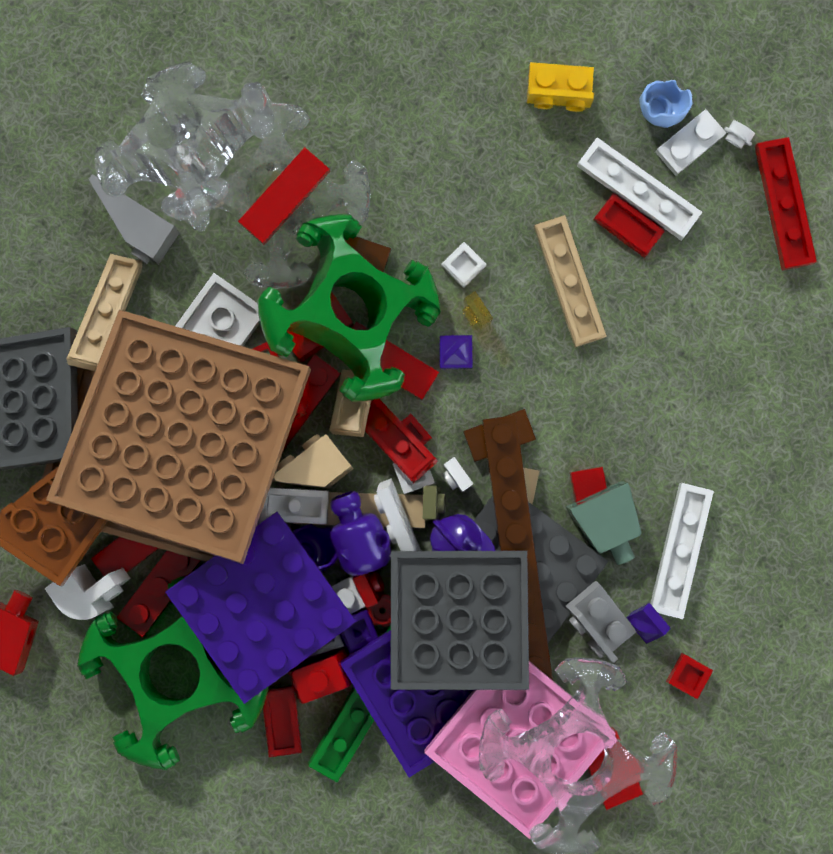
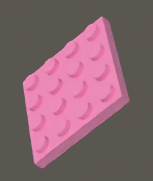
[424,661,616,839]

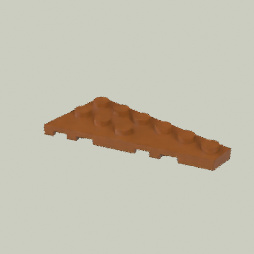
[0,466,107,586]

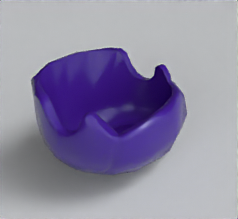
[293,524,338,572]

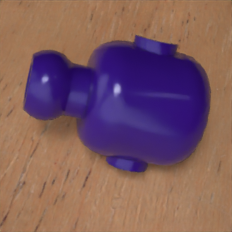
[330,491,392,576]

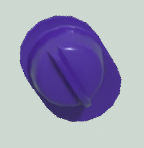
[430,514,496,551]

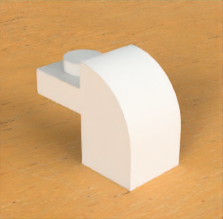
[45,564,131,620]

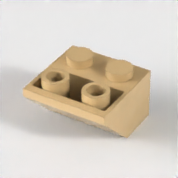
[274,434,354,489]

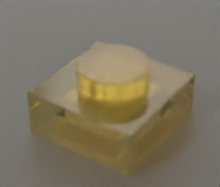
[462,291,493,330]

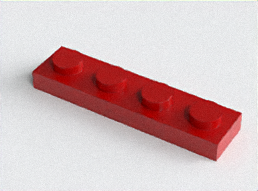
[754,137,817,271]

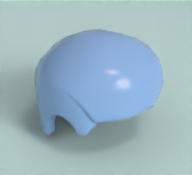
[639,80,693,128]

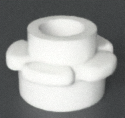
[724,120,755,149]

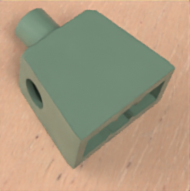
[565,481,641,565]

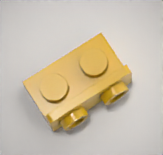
[527,62,594,112]

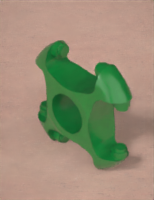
[257,214,441,402]
[77,576,269,770]

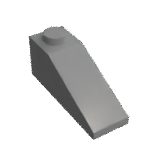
[89,174,179,265]

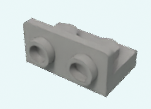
[566,581,637,663]

